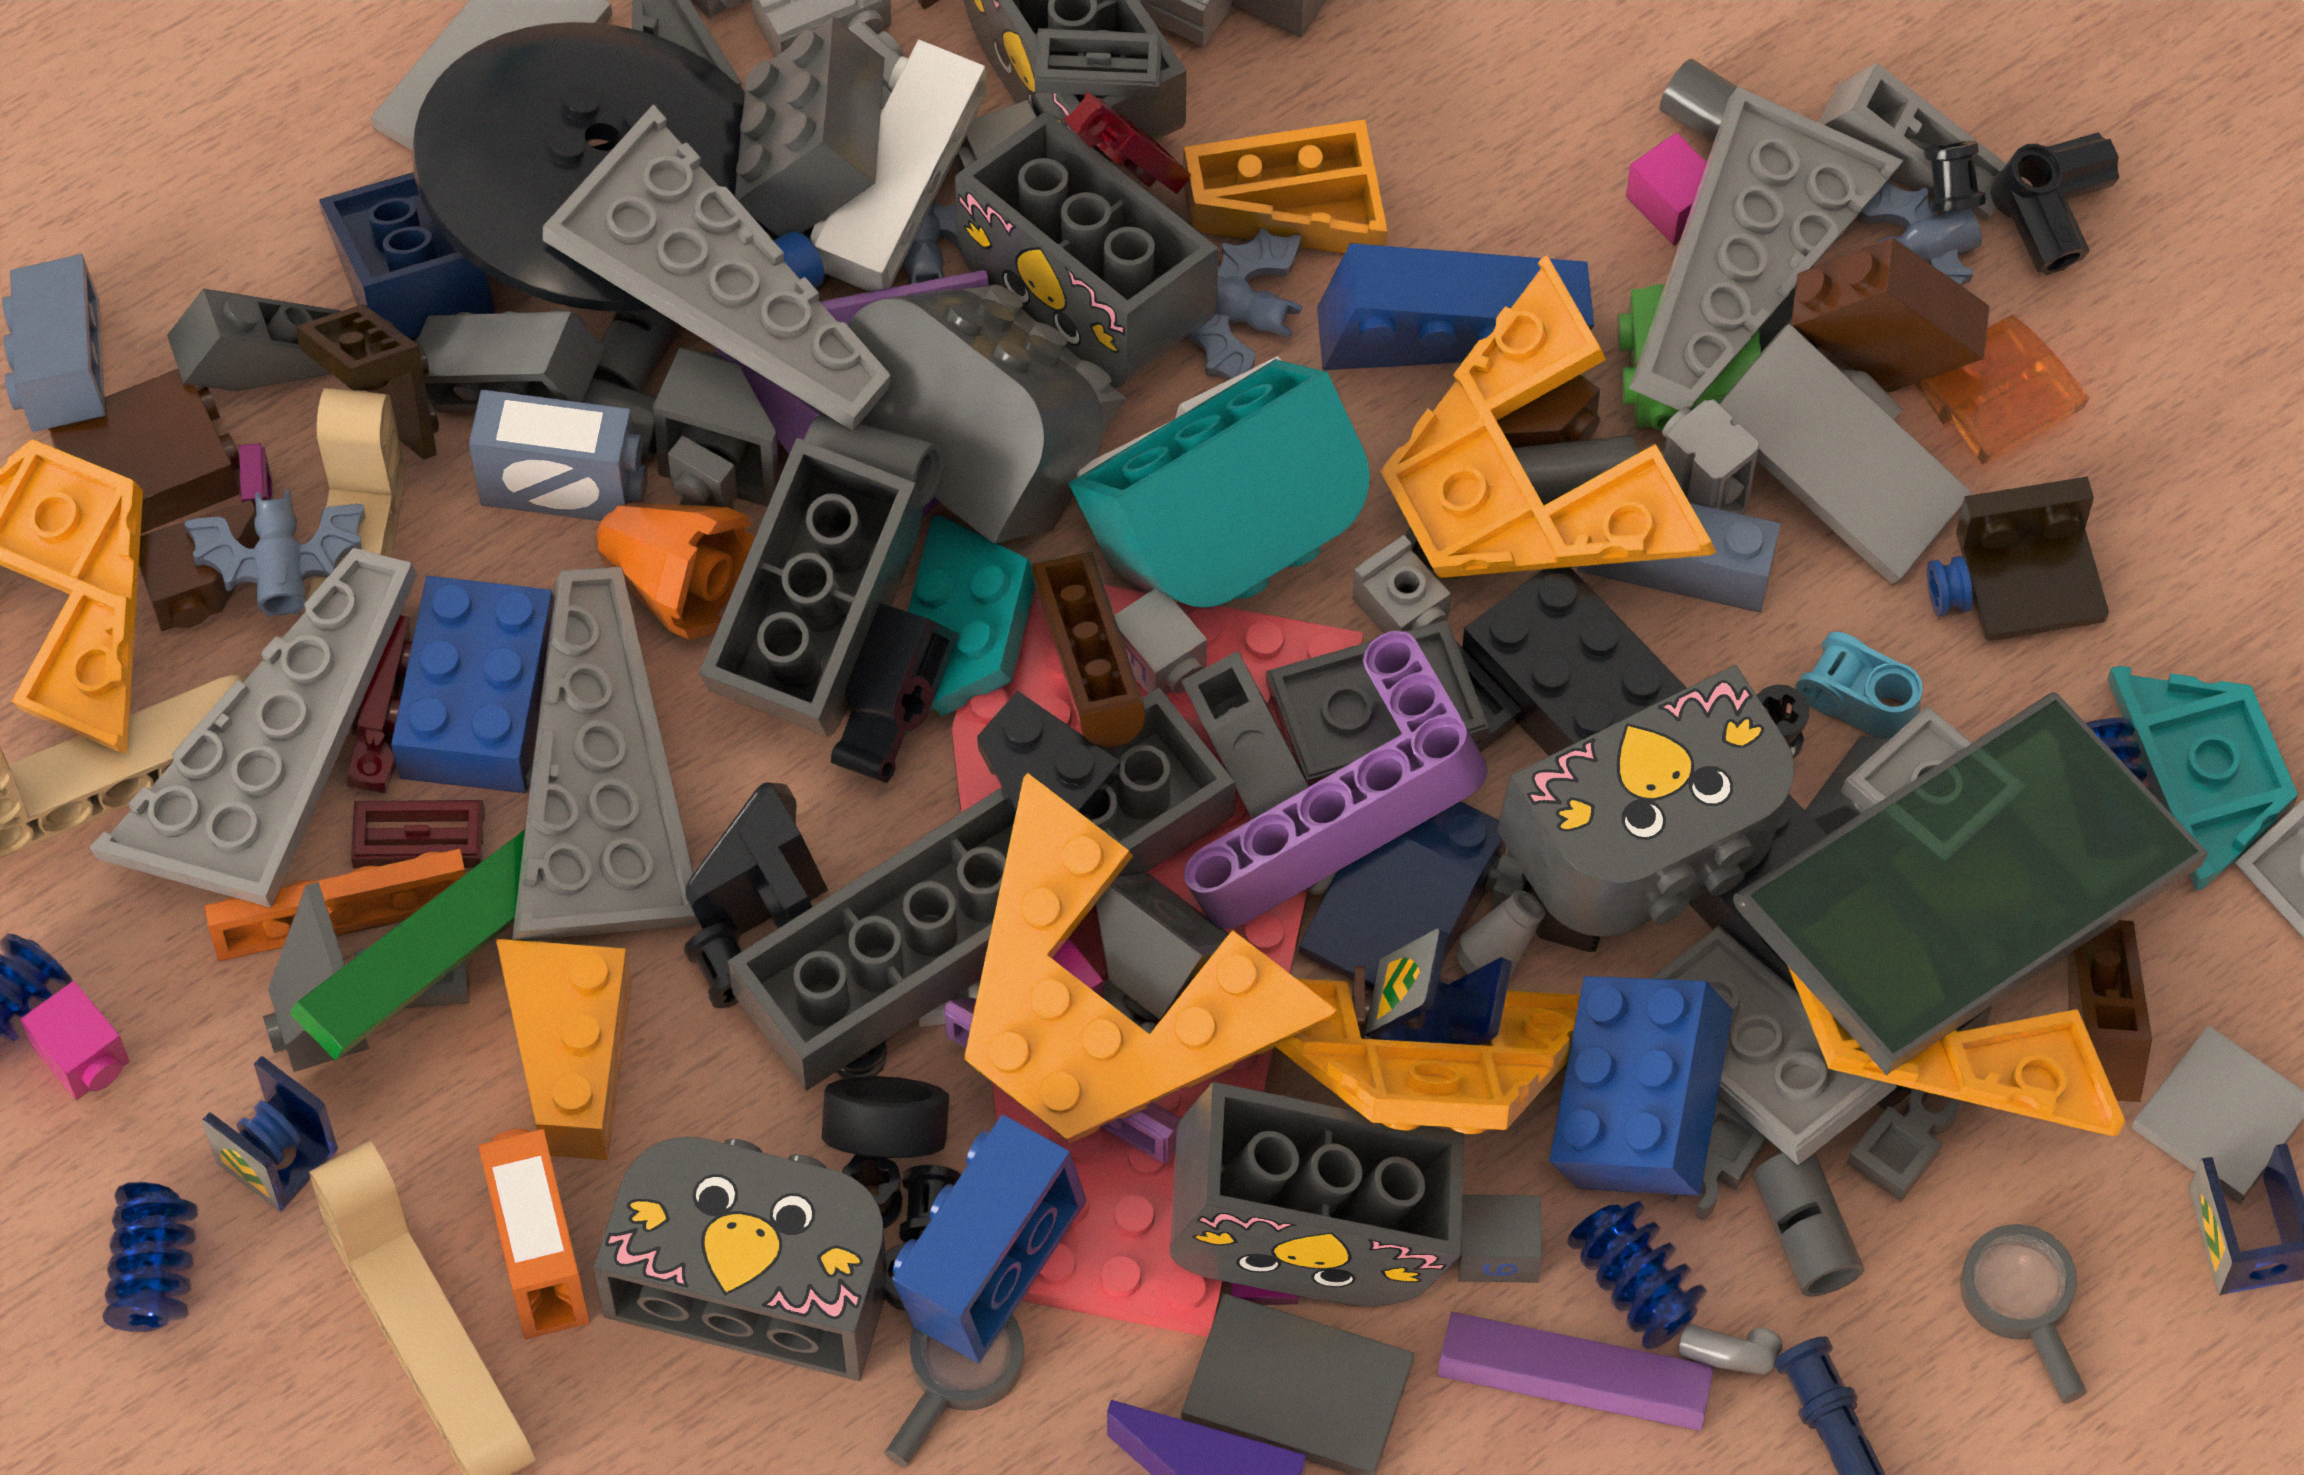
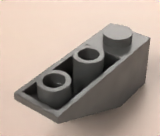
[167,288,341,391]
[1181,651,1309,819]

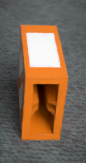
[478,1129,590,1339]

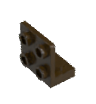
[296,304,439,460]
[1956,476,2109,641]

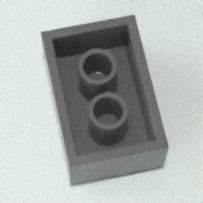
[735,17,885,237]

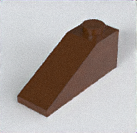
[2068,920,2152,1102]

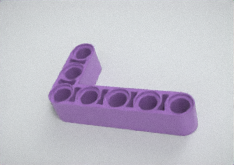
[1184,631,1488,929]

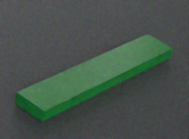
[289,829,525,1061]

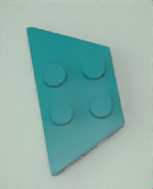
[905,516,1035,735]
[2107,666,2298,891]

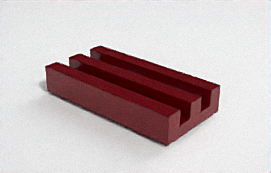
[351,800,485,868]

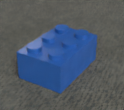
[391,575,553,793]
[1549,976,1733,1196]
[892,1114,1087,1364]

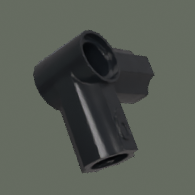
[1990,132,2119,275]

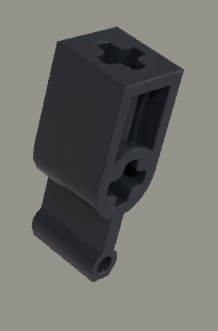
[831,603,959,783]

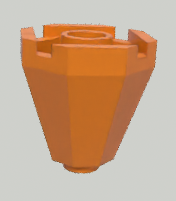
[596,503,755,640]

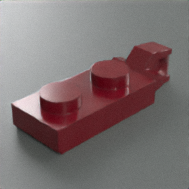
[1063,92,1191,194]
[347,615,413,794]

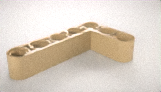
[305,388,405,734]
[0,674,247,857]
[309,1140,536,1475]

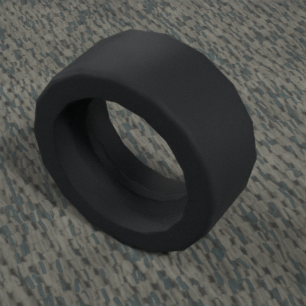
[821,1076,949,1158]

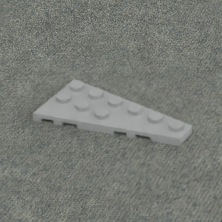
[1629,87,1904,411]
[543,104,891,430]
[89,548,417,908]
[512,567,698,941]

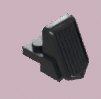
[685,782,828,935]

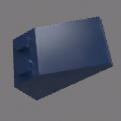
[319,172,495,341]
[1299,801,1507,991]

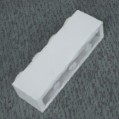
[810,39,988,292]

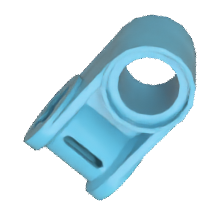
[1795,631,1923,738]

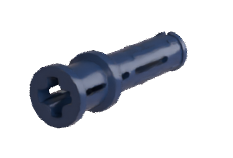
[1775,1336,1886,1475]

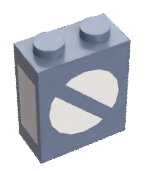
[469,389,648,521]

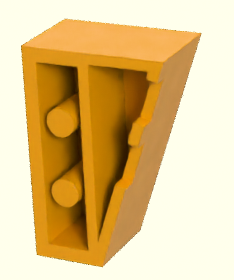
[1182,119,1388,254]
[496,939,632,1160]

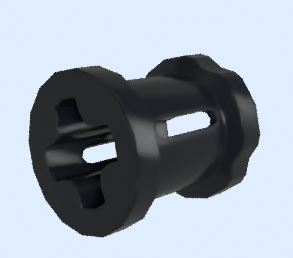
[1924,141,1986,212]
[1757,685,1809,758]
[684,922,742,1008]
[842,1155,903,1229]
[899,1165,961,1243]

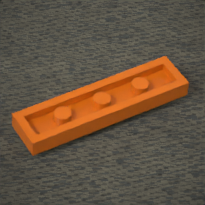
[204,849,466,961]

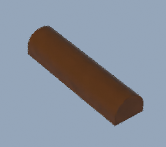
[1031,552,1145,747]

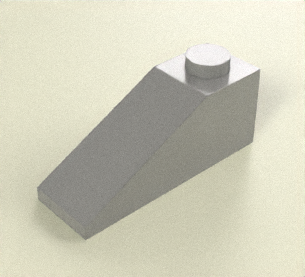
[1818,63,2006,220]

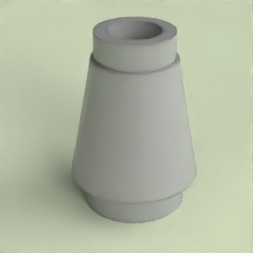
[1456,890,1545,979]

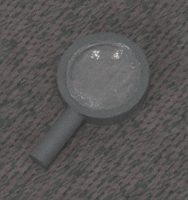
[1960,1224,2087,1403]
[885,1315,1024,1467]

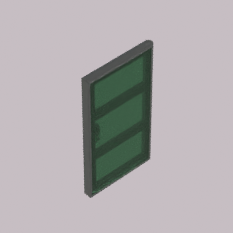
[1733,692,2208,1075]

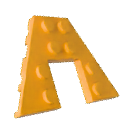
[1380,255,1716,578]
[0,439,143,755]
[964,773,1339,1144]
[1787,831,2126,1136]
[1274,979,1580,1134]

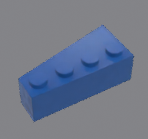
[1317,243,1594,370]

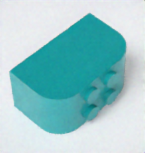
[1069,359,1370,607]

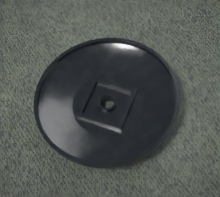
[412,22,770,311]

